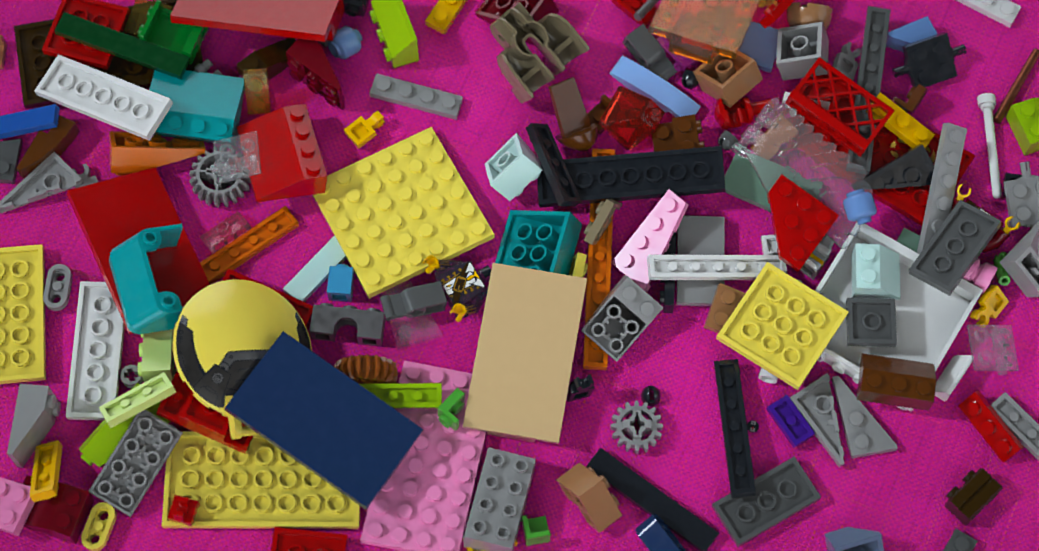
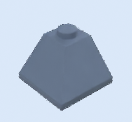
[825,527,884,551]

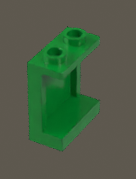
[138,0,209,65]

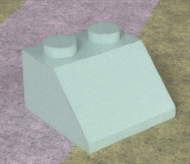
[485,133,542,201]
[852,243,900,300]

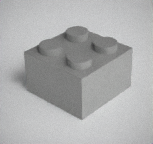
[776,22,829,81]

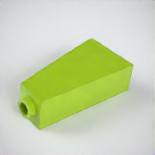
[79,382,171,467]

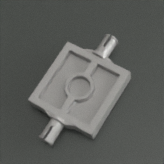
[1003,161,1039,230]

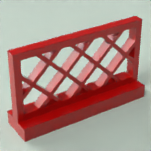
[785,57,895,157]

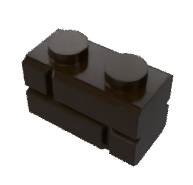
[945,468,1003,525]

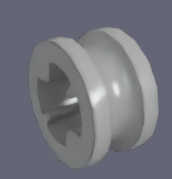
[120,365,143,389]

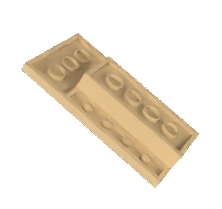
[463,263,587,444]

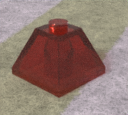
[598,86,665,150]

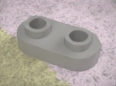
[43,264,73,311]

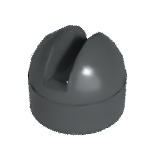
[718,130,739,150]

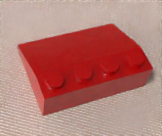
[236,104,327,202]

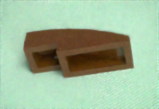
[17,115,80,179]

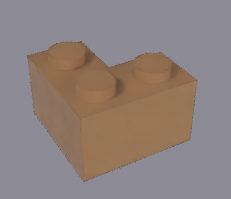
[557,462,622,533]

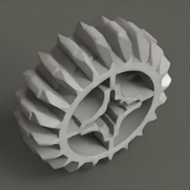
[189,146,251,208]

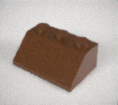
[856,353,936,411]

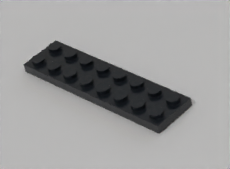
[537,146,726,208]

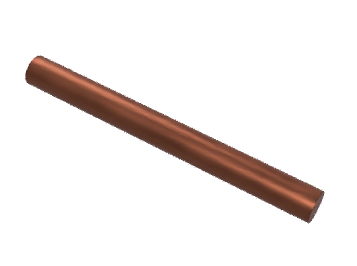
[993,48,1039,124]

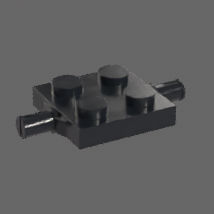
[892,32,967,87]

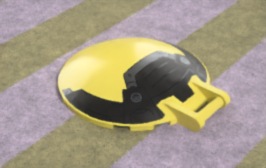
[173,279,312,439]

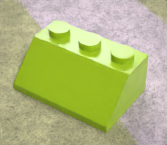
[369,0,419,68]

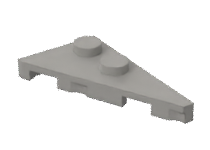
[0,152,84,214]
[790,374,845,468]
[831,376,897,459]

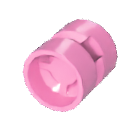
[963,258,998,294]

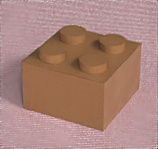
[693,44,763,107]

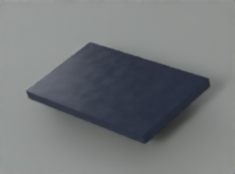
[224,331,424,510]

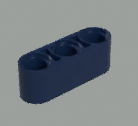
[635,513,686,551]

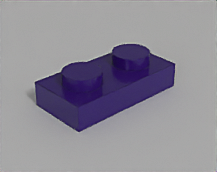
[766,395,815,448]

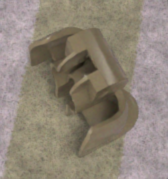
[490,2,590,104]

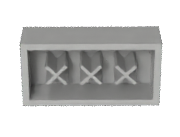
[463,447,536,551]

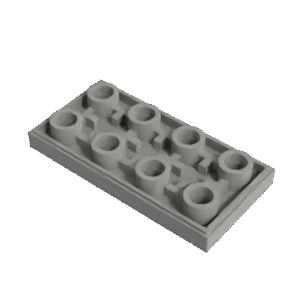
[676,215,725,306]
[89,410,183,517]

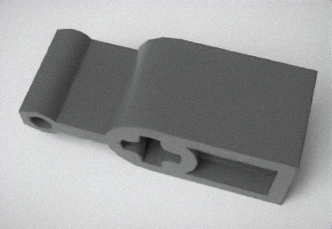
[622,24,678,81]
[380,281,447,321]

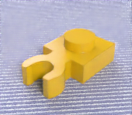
[970,284,1009,328]

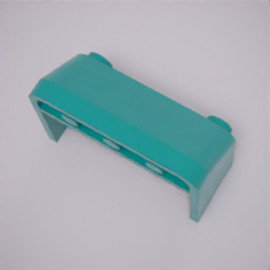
[109,224,184,334]

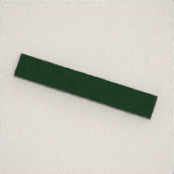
[54,12,190,79]

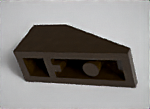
[236,38,296,92]

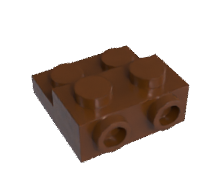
[650,114,705,152]

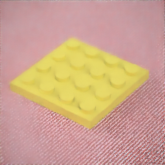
[716,262,849,390]

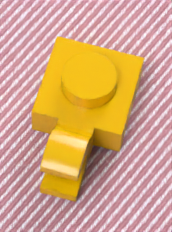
[344,111,385,149]

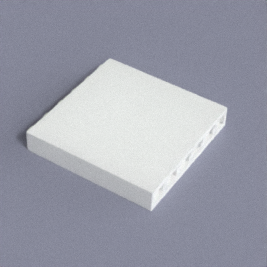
[815,222,983,412]

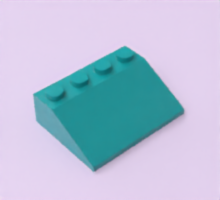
[149,70,246,146]
[486,210,582,294]

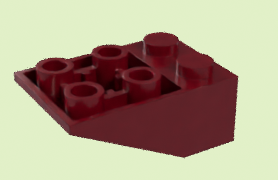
[286,39,345,110]

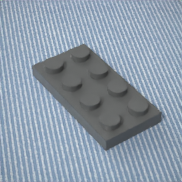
[909,200,1001,296]
[711,456,821,547]

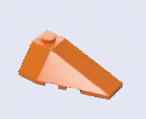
[109,131,206,176]

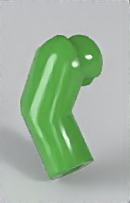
[993,252,1011,286]

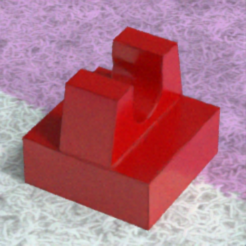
[167,495,200,527]

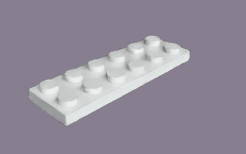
[34,54,173,141]
[66,281,125,420]

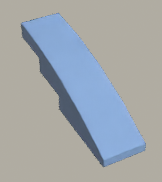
[609,56,701,117]

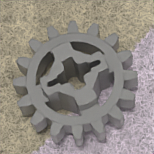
[610,400,663,454]

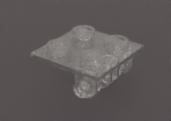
[210,131,261,184]
[967,325,1019,376]

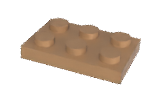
[703,283,746,333]

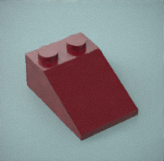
[475,0,559,44]
[23,475,95,544]

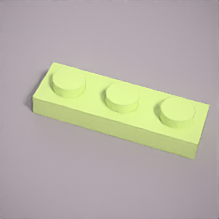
[99,372,176,428]

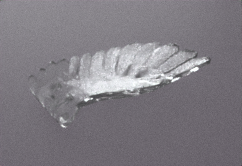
[731,98,873,249]

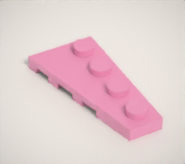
[611,189,689,292]

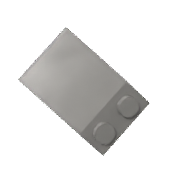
[7,384,61,468]

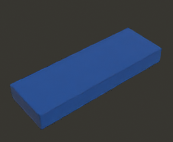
[0,104,60,139]

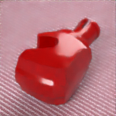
[714,97,773,130]

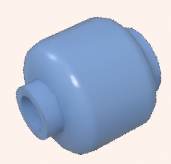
[328,26,362,60]
[843,189,877,225]

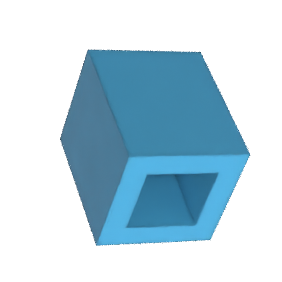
[327,264,355,302]

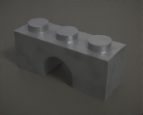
[309,303,386,347]

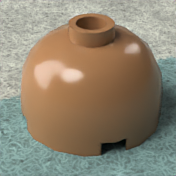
[787,2,833,30]

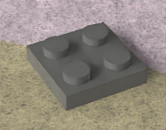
[846,298,897,347]

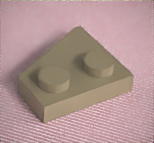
[584,199,623,245]

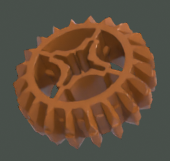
[334,354,398,384]

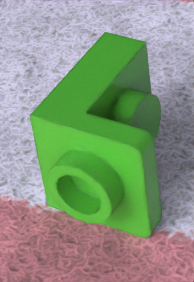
[438,388,465,431]

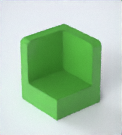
[522,515,551,546]

